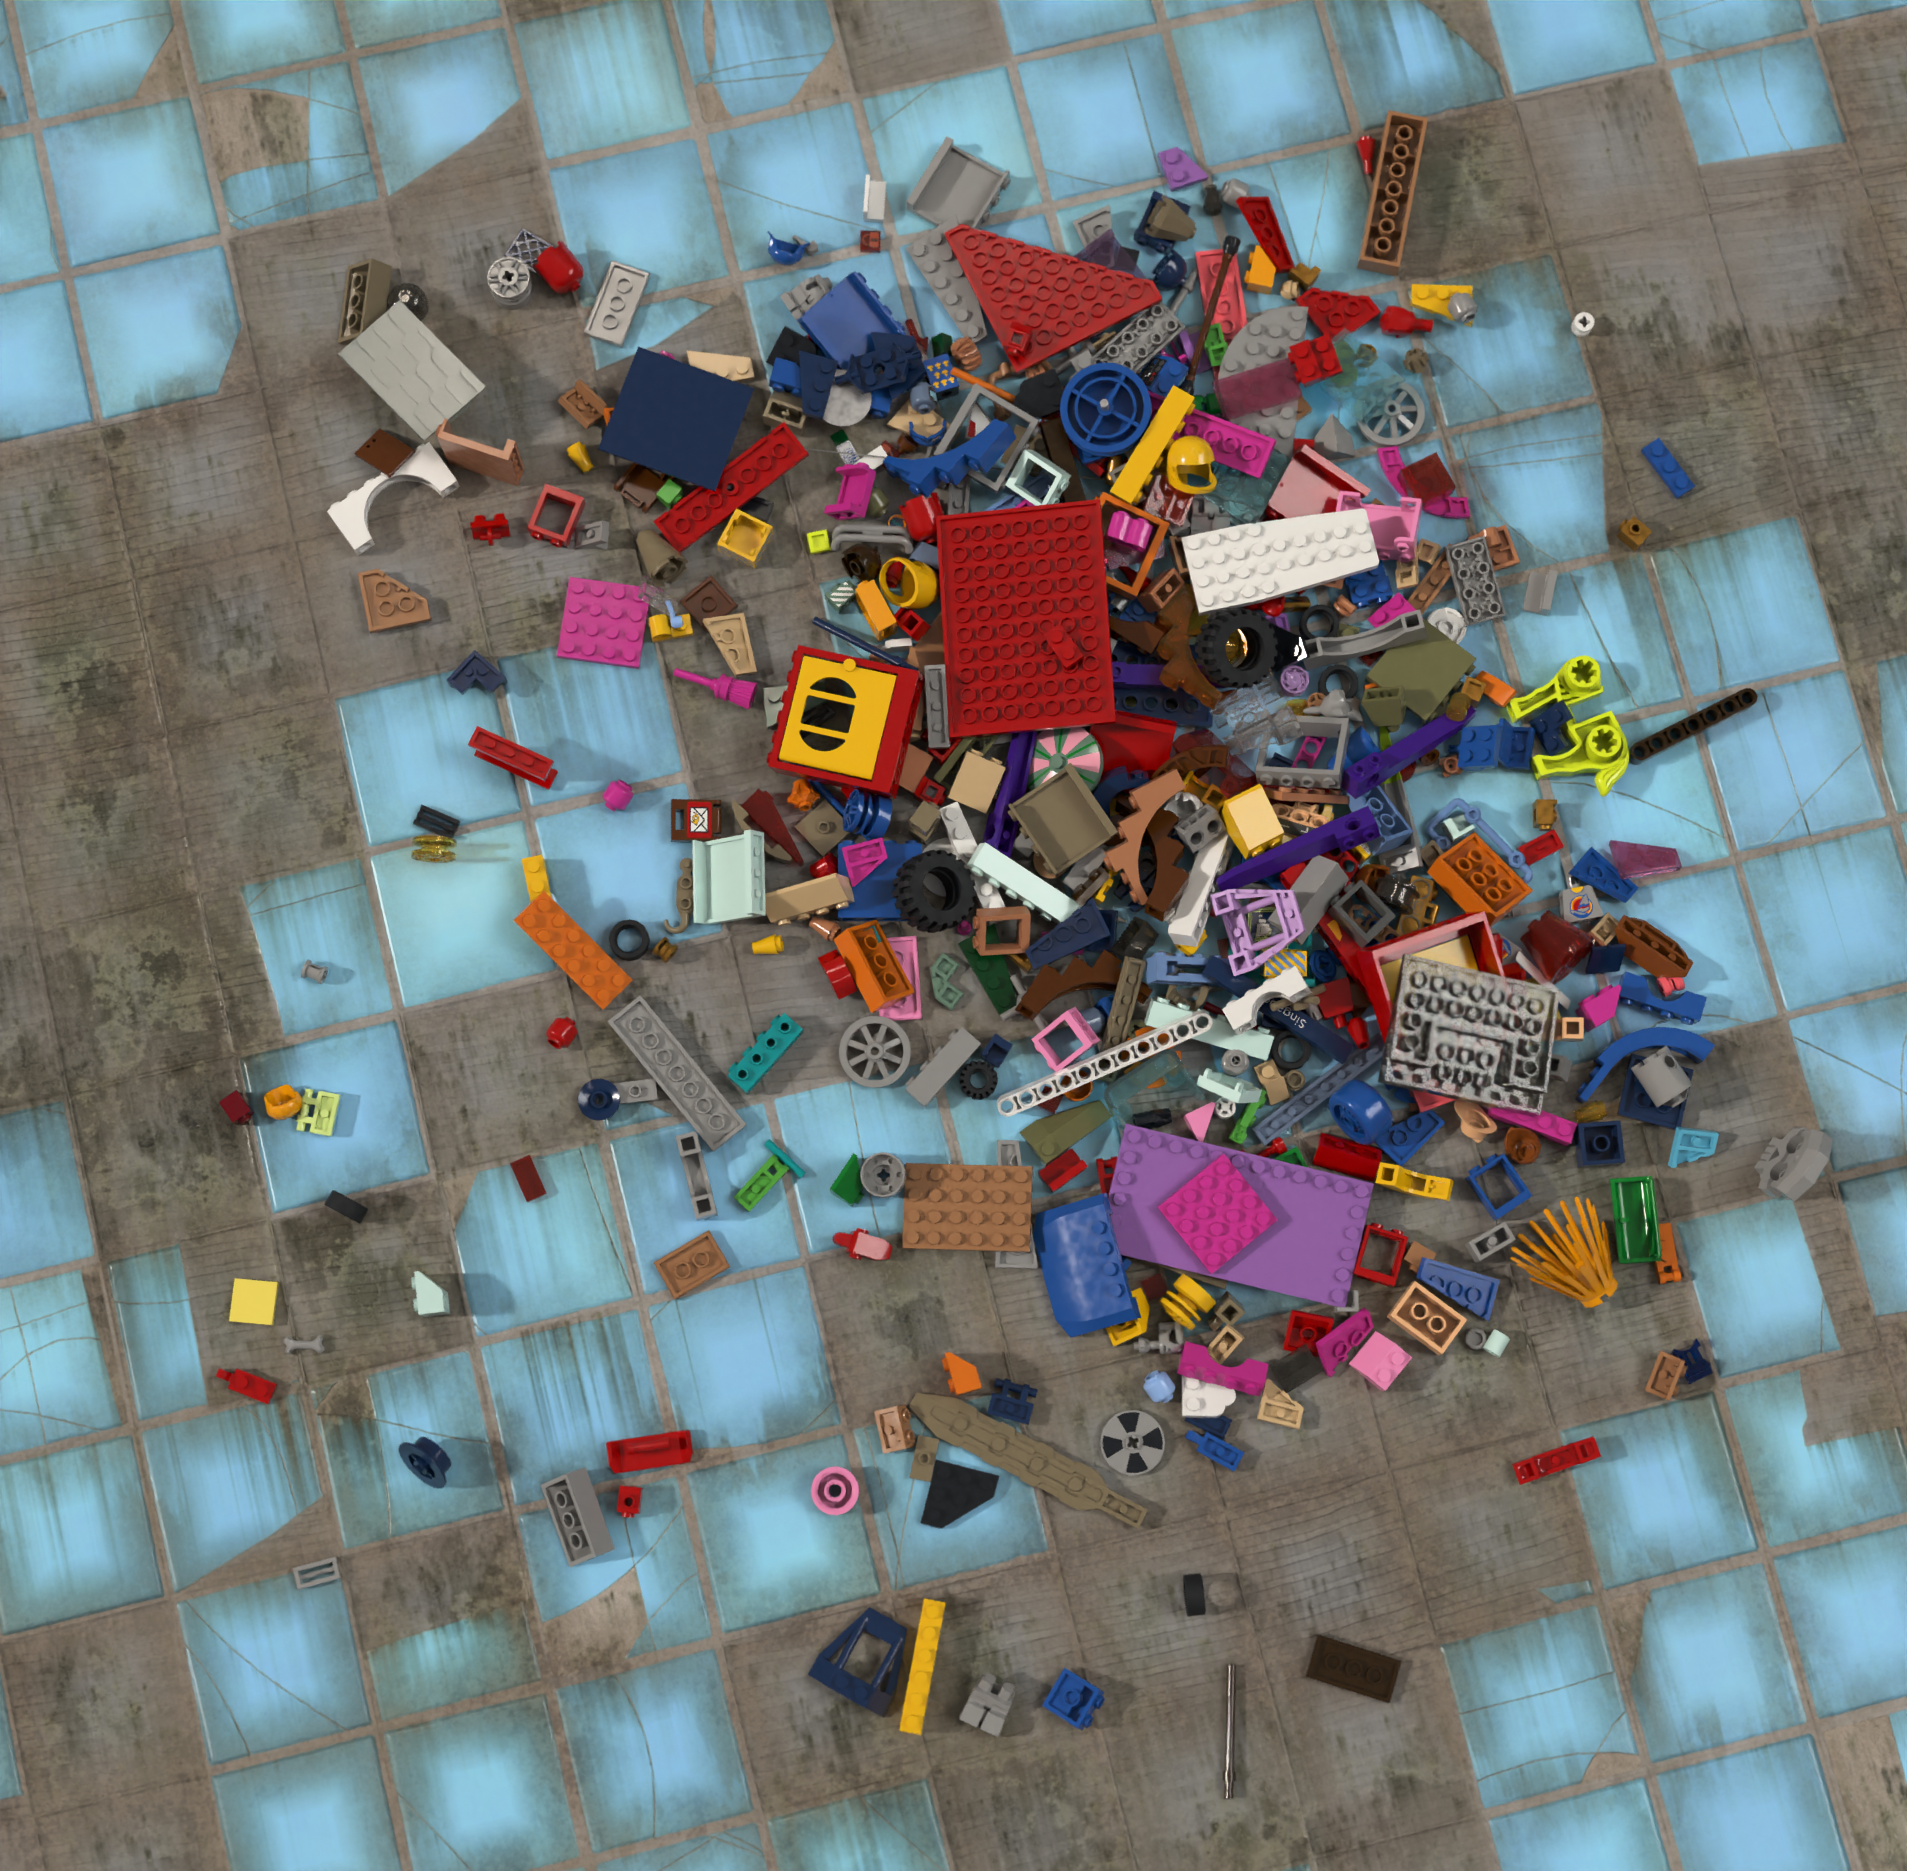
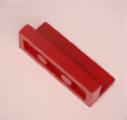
[1313,1133,1382,1181]

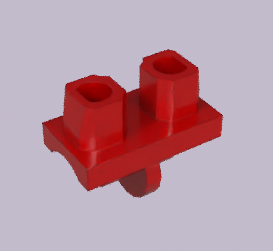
[470,513,510,546]

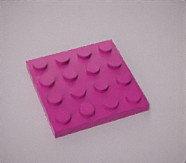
[557,577,652,669]
[1157,1153,1277,1274]

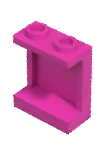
[824,462,876,521]

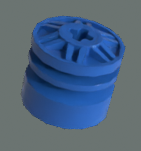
[843,789,892,839]

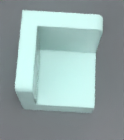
[1440,814,1475,843]

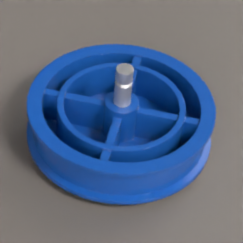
[1060,363,1152,457]

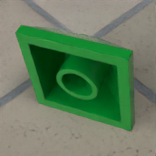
[830,1153,864,1207]

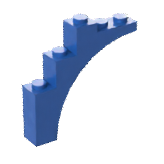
[883,419,1017,498]

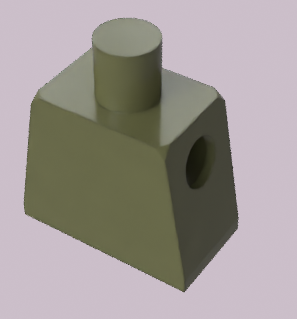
[1362,685,1406,733]

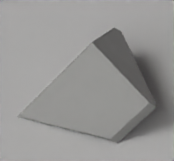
[1313,413,1355,460]

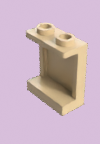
[947,749,1005,814]

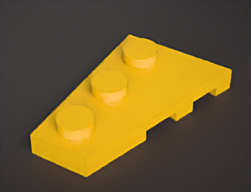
[1411,284,1472,327]

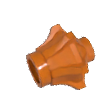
[787,779,820,811]

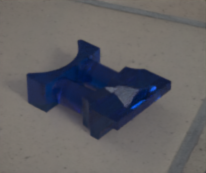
[1671,1339,1713,1385]

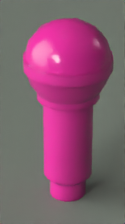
[957,920,971,936]

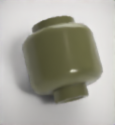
[866,487,889,518]

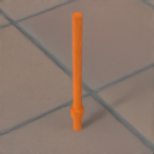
[950,366,1055,421]

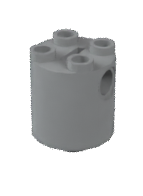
[1631,1046,1693,1108]

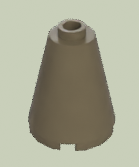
[636,530,688,587]

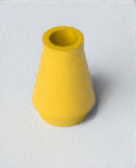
[567,441,594,473]
[752,934,784,955]

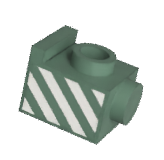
[825,581,856,614]

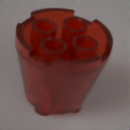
[1520,910,1596,985]

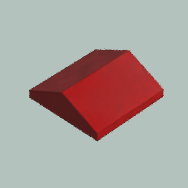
[1283,1310,1334,1357]

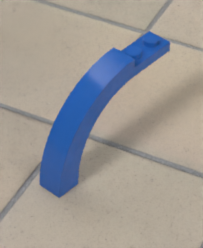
[1575,1027,1715,1104]

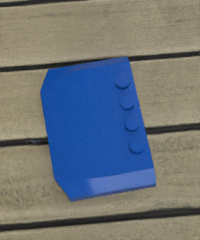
[1033,1193,1141,1337]

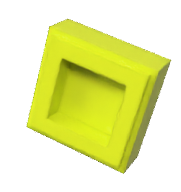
[807,529,831,555]

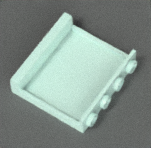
[692,829,766,925]

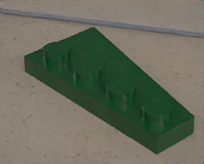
[958,923,1017,1016]

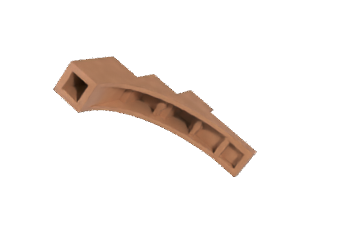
[1103,769,1186,905]

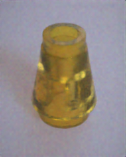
[1574,1100,1608,1123]

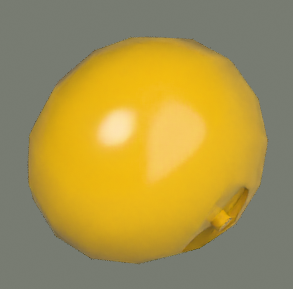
[1167,436,1217,494]
[879,557,940,609]

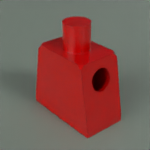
[1312,977,1353,1030]

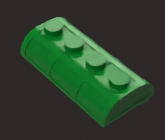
[1609,1176,1662,1264]

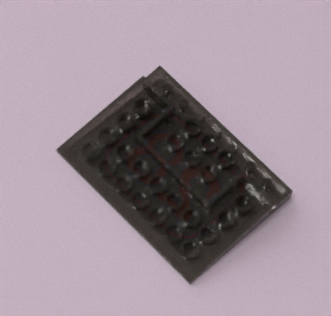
[1378,954,1560,1117]

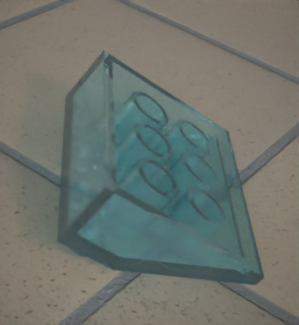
[1316,328,1405,426]
[1200,448,1291,524]

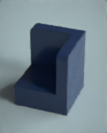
[981,1034,1013,1068]

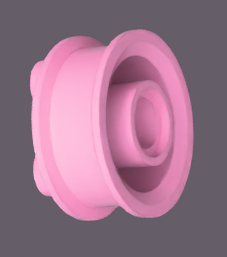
[811,1467,859,1515]

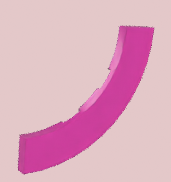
[1377,446,1470,519]

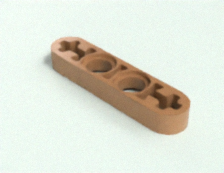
[1349,904,1416,958]

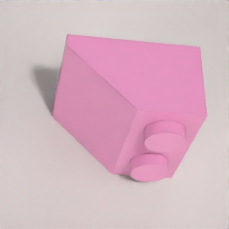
[1349,1331,1412,1392]

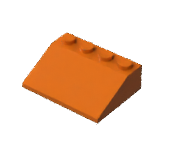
[1427,832,1533,928]

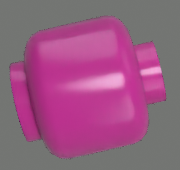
[602,779,634,811]

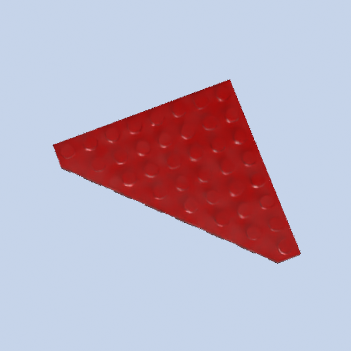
[944,224,1162,374]

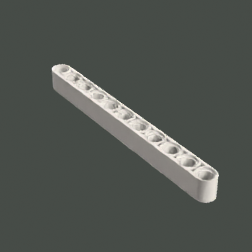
[997,1010,1212,1117]

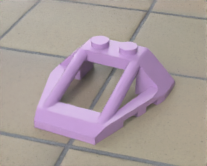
[1210,889,1306,976]

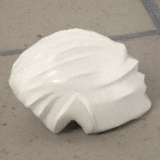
[1164,791,1203,824]

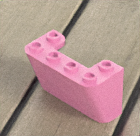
[1336,491,1422,563]

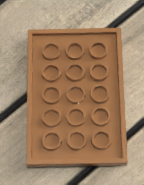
[902,1163,1033,1252]

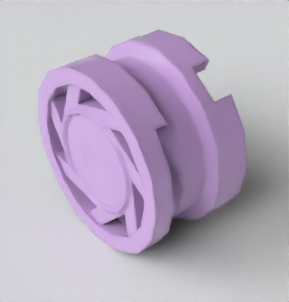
[1278,665,1309,697]

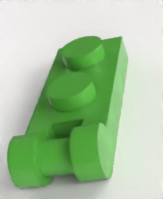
[734,1154,790,1212]

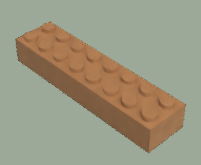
[1357,110,1428,276]

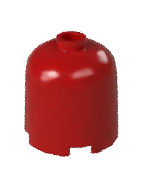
[532,241,584,294]
[899,492,944,544]

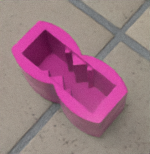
[1104,511,1153,552]

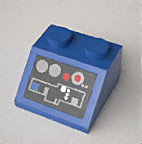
[1138,355,1189,397]

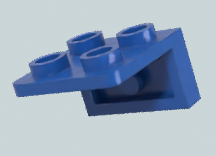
[1497,718,1535,770]

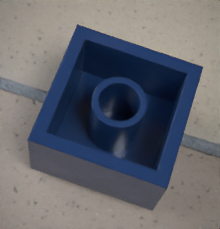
[1574,1120,1625,1168]

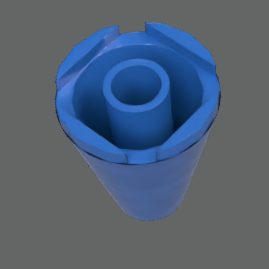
[1326,726,1381,779]

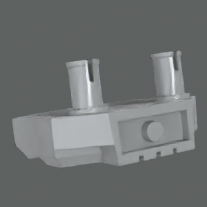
[1754,1126,1833,1202]

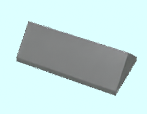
[1267,855,1349,946]

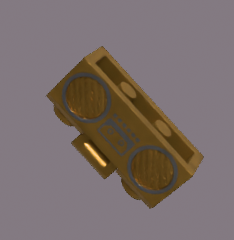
[1393,875,1440,938]

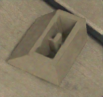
[763,390,809,437]

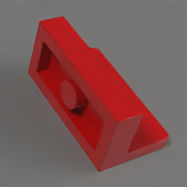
[1038,1149,1088,1193]

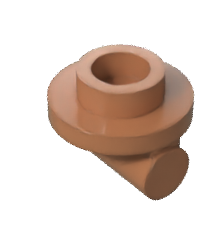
[1333,594,1357,618]

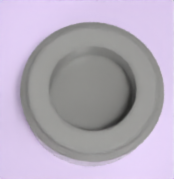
[1464,1328,1487,1350]

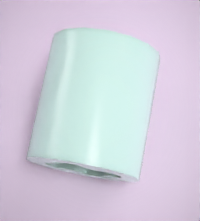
[1483,1329,1510,1358]

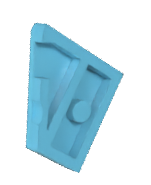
[1668,1127,1719,1168]

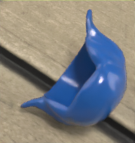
[768,231,811,266]

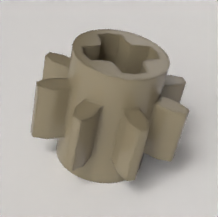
[1403,348,1430,374]

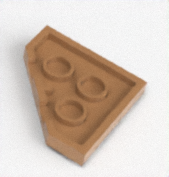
[358,569,432,633]

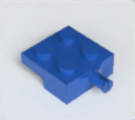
[1448,725,1502,771]

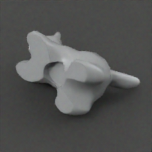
[1303,689,1363,722]

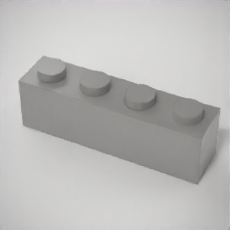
[905,1027,981,1109]

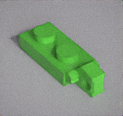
[1229,1088,1267,1145]

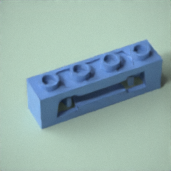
[1146,952,1230,987]

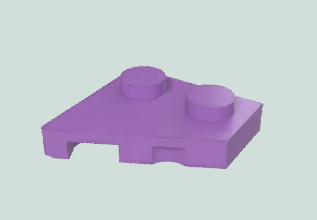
[1158,147,1208,192]

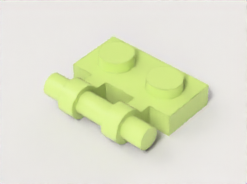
[296,1089,341,1137]

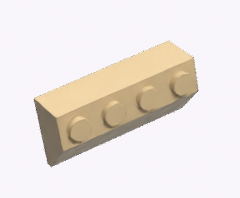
[765,873,855,926]

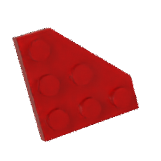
[1295,287,1381,346]

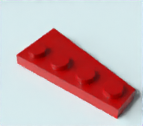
[1236,197,1295,273]

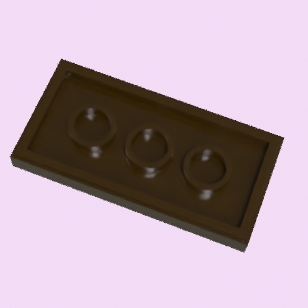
[1306,1634,1402,1704]

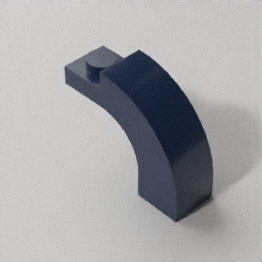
[1092,766,1149,821]

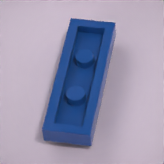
[1641,438,1695,499]

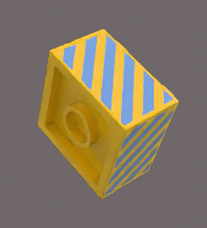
[717,509,774,569]
[1259,949,1307,979]

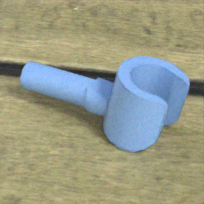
[665,600,683,628]

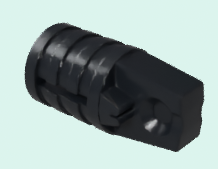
[1132,1108,1172,1130]

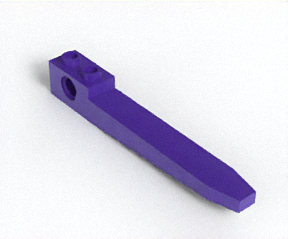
[1112,662,1226,688]
[1341,704,1476,799]
[982,731,1037,858]
[1215,806,1381,892]

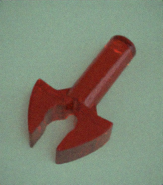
[905,319,928,354]

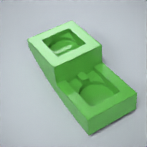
[1199,323,1228,367]

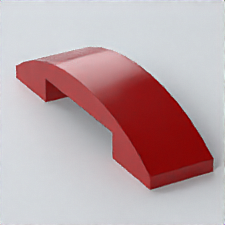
[1512,1436,1601,1485]

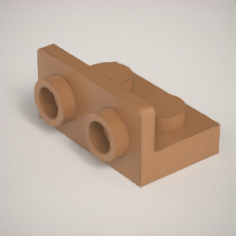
[874,1405,915,1454]

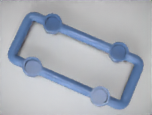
[1426,798,1533,884]

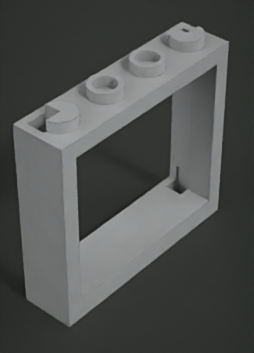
[934,383,1040,494]
[1255,714,1350,789]

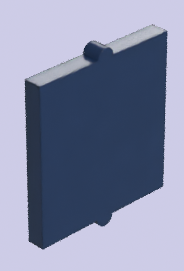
[1585,944,1626,975]

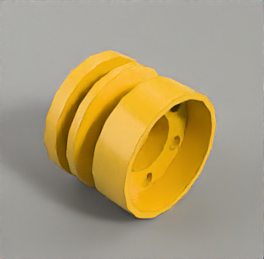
[1158,1274,1216,1331]

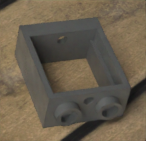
[1327,880,1396,948]

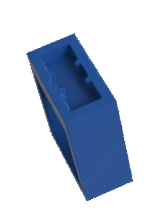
[1465,1153,1532,1221]

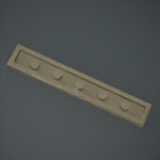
[1097,956,1147,1083]

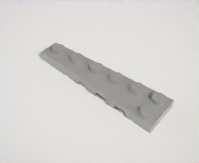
[995,1140,1038,1269]

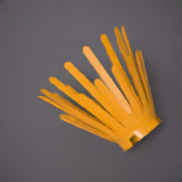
[1510,1197,1618,1308]

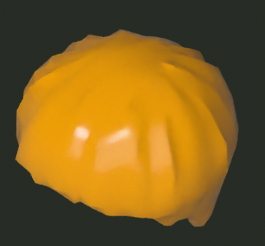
[264,1084,302,1120]

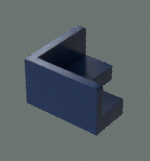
[446,650,508,695]

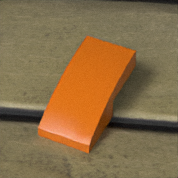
[1475,670,1517,708]

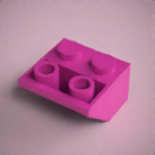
[1575,984,1621,1032]

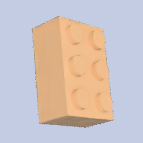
[1386,1281,1467,1355]

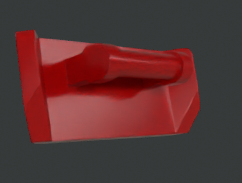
[606,1430,693,1474]

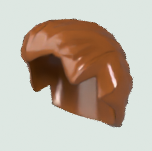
[1504,1127,1541,1165]

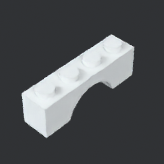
[1222,966,1312,1036]

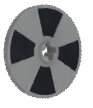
[1100,1410,1165,1475]

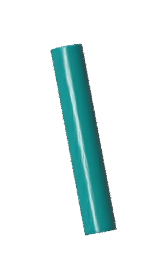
[764,1139,806,1179]

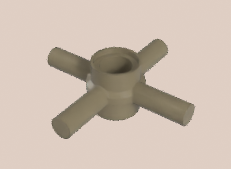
[1270,984,1326,1012]

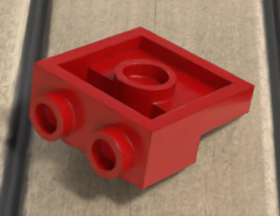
[1287,333,1343,388]

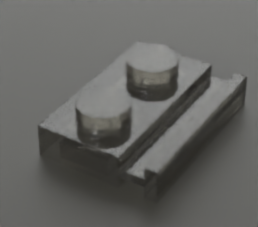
[1269,1344,1322,1393]

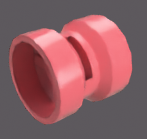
[1656,977,1685,997]

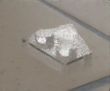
[638,574,678,616]

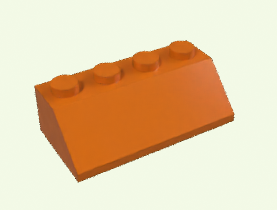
[833,919,915,1013]

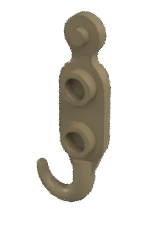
[664,858,694,934]

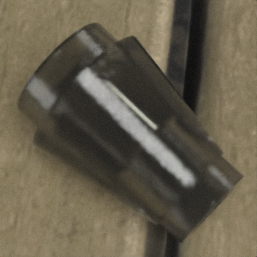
[1203,184,1223,216]

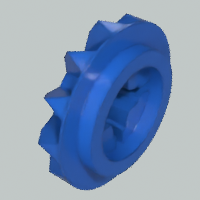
[1307,950,1337,983]

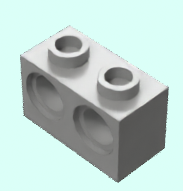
[1174,803,1226,853]

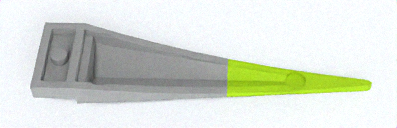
[1379,726,1423,875]

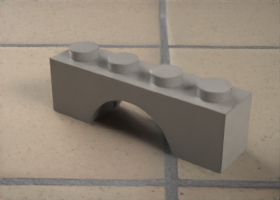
[675,1131,718,1221]

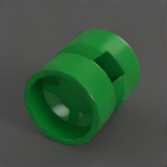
[1193,393,1221,415]

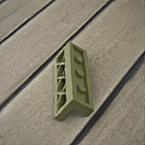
[934,734,1001,790]

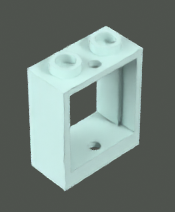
[1005,449,1071,506]

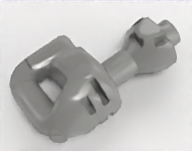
[1134,1322,1184,1354]

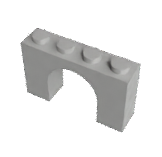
[1013,833,1109,890]

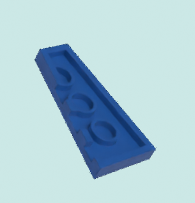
[1416,1257,1500,1321]

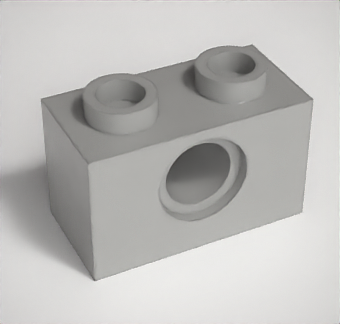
[1464,1221,1516,1263]

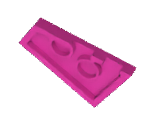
[1316,1308,1374,1378]

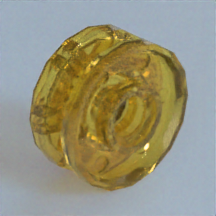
[411,835,457,863]

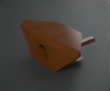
[1347,972,1371,1018]

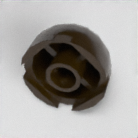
[841,543,881,584]

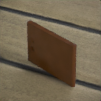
[354,428,416,478]

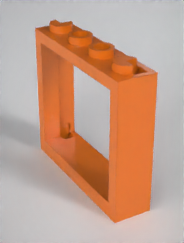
[1094,492,1170,601]

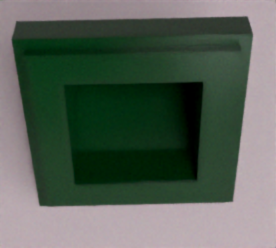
[931,333,952,357]

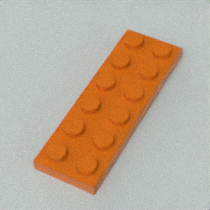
[513,890,632,1010]

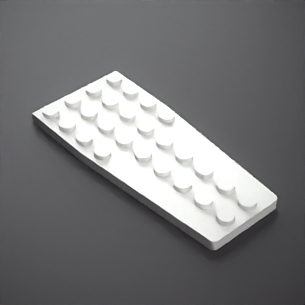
[1181,509,1379,616]

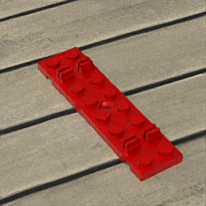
[653,422,809,553]

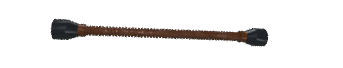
[1179,236,1241,396]

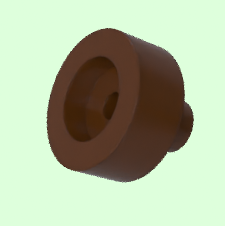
[897,433,919,455]
[1418,748,1439,766]

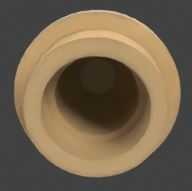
[1280,280,1300,301]

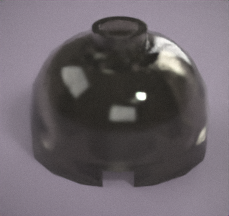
[387,283,429,321]

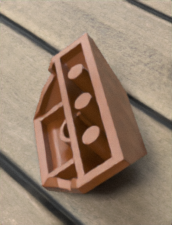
[1615,915,1693,978]

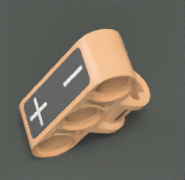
[1272,801,1329,837]

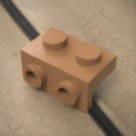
[558,379,608,429]
[1645,1350,1687,1401]

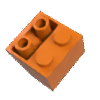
[942,1352,982,1396]

